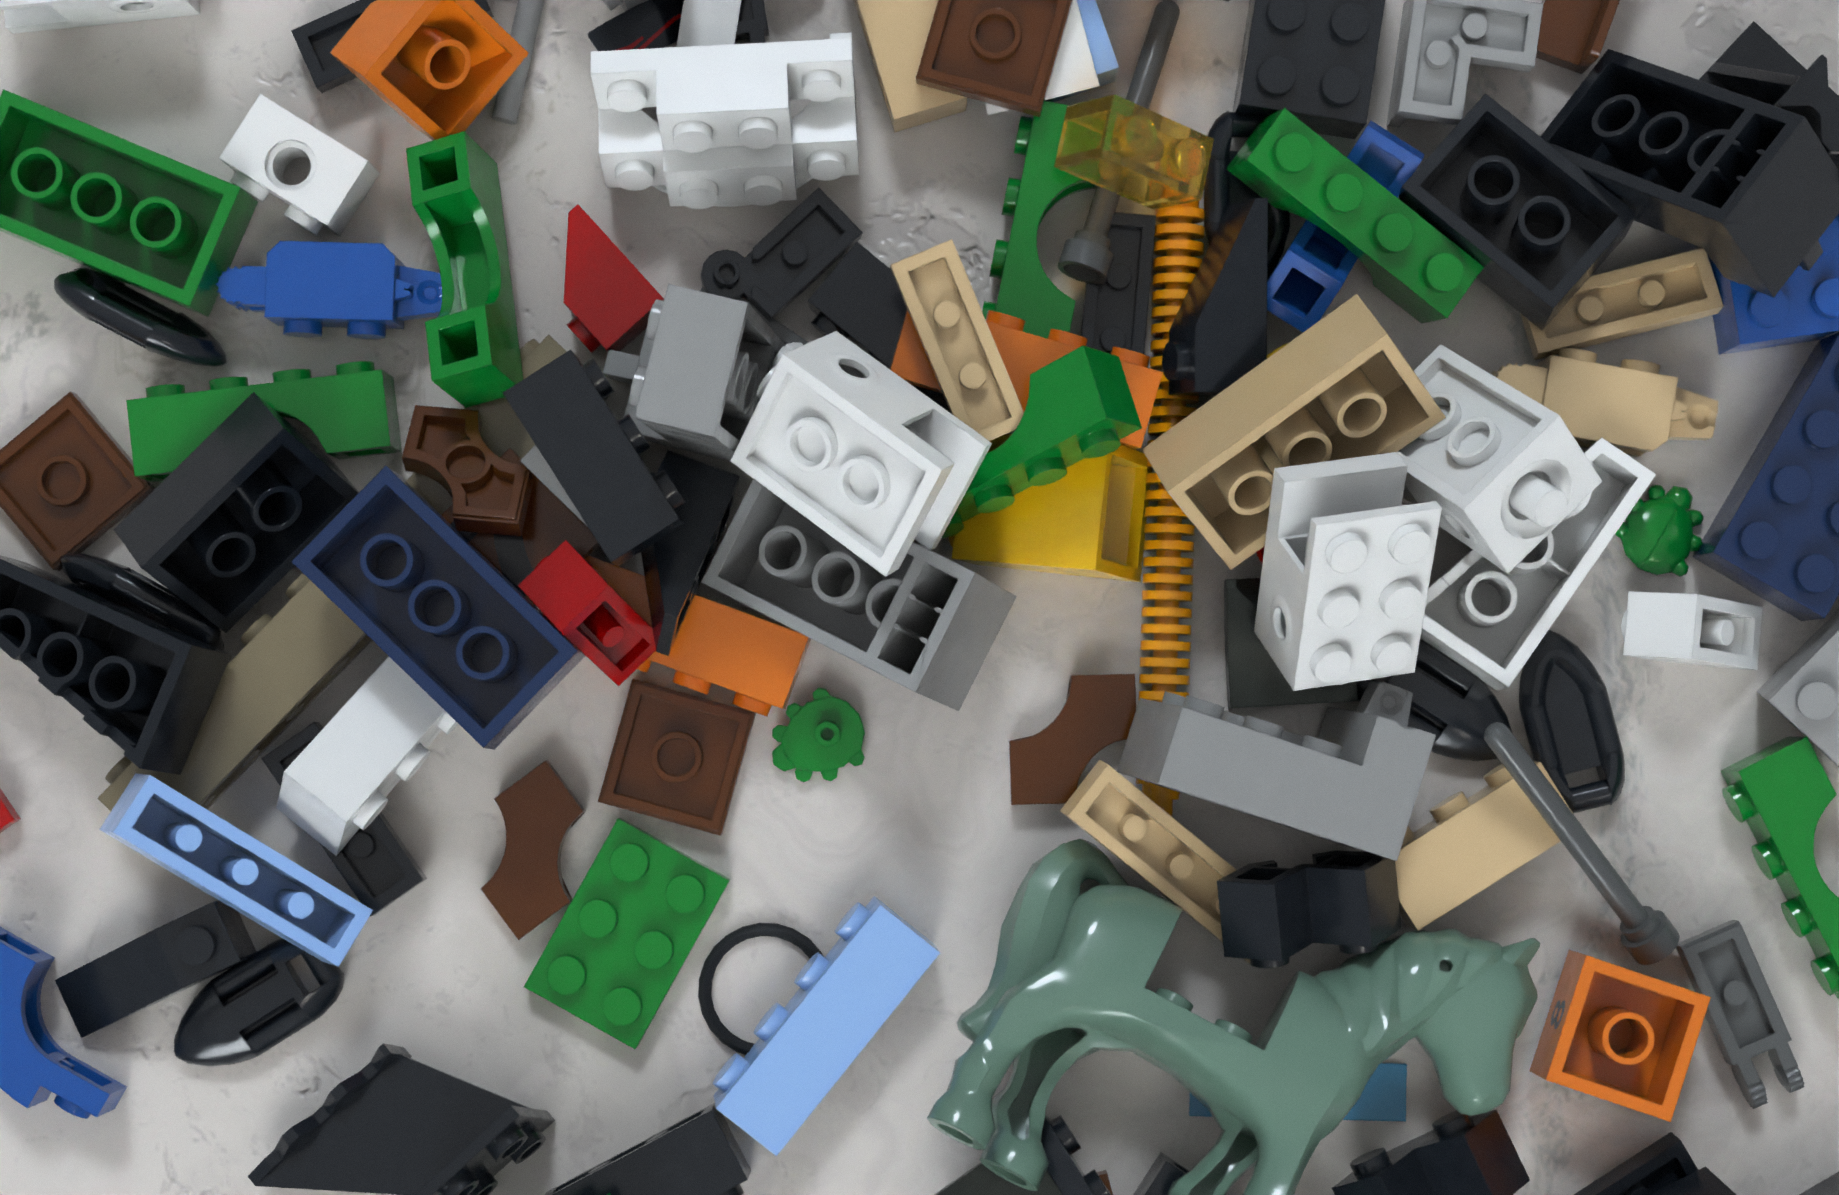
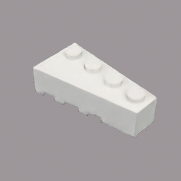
[1420,438,1656,691]
[276,656,458,856]

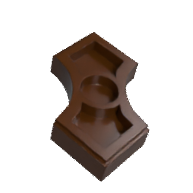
[402,405,533,536]
[1009,674,1136,805]
[481,760,586,940]

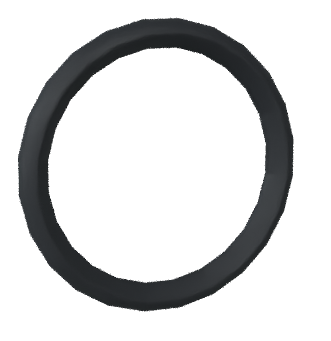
[698,923,823,1055]

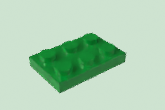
[524,818,731,1049]

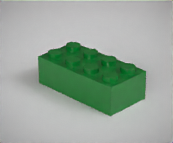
[0,89,258,317]

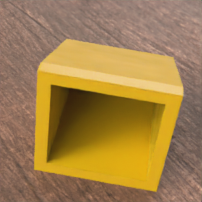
[949,434,1152,582]

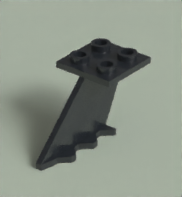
[1699,21,1839,170]
[248,1043,555,1195]

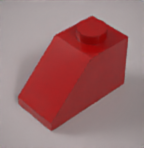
[563,204,664,353]
[518,540,656,686]

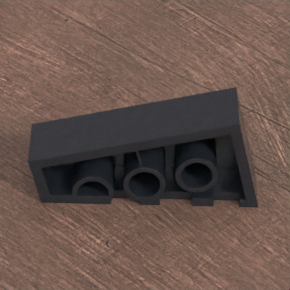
[0,555,231,775]

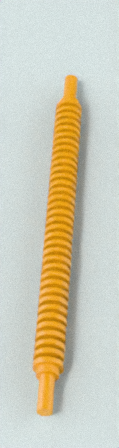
[1136,132,1205,816]

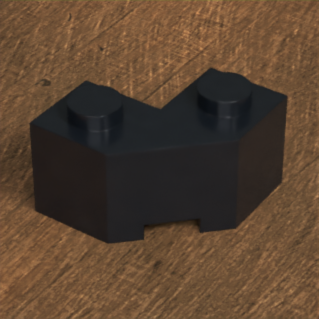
[1217,850,1401,968]
[1332,1109,1530,1195]

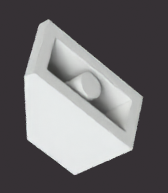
[1621,591,1763,670]

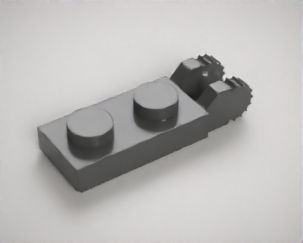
[1676,920,1805,1109]

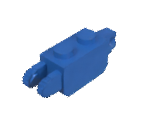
[215,241,442,339]

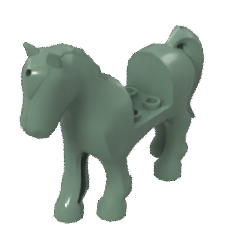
[927,838,1540,1195]

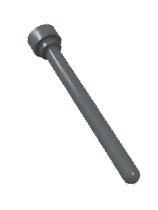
[1058,0,1180,284]
[1484,722,1680,965]

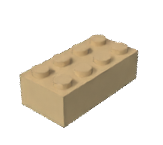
[1142,294,1446,570]

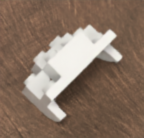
[591,32,859,209]

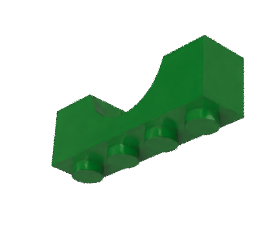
[982,101,1112,339]
[1226,108,1484,324]
[406,131,523,408]
[941,345,1142,539]
[126,361,402,482]
[1721,737,1839,999]

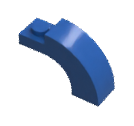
[1267,120,1425,333]
[0,927,127,1119]

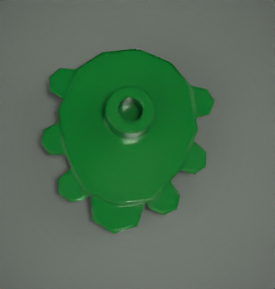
[1615,485,1704,577]
[772,688,865,782]

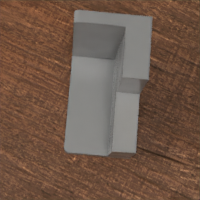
[1387,0,1543,128]

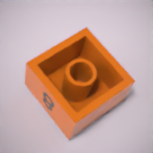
[1529,950,1711,1122]

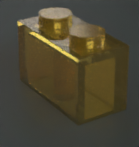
[1054,94,1214,210]

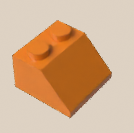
[330,0,529,140]

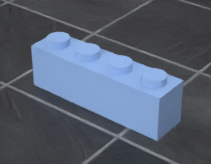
[99,773,373,967]
[713,896,940,1156]

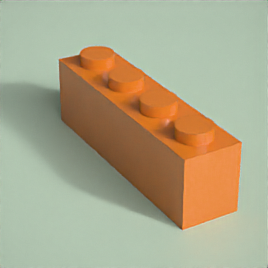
[890,310,1163,449]
[586,556,811,717]

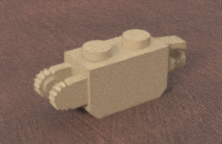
[1491,348,1718,457]

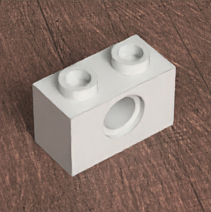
[219,94,380,236]

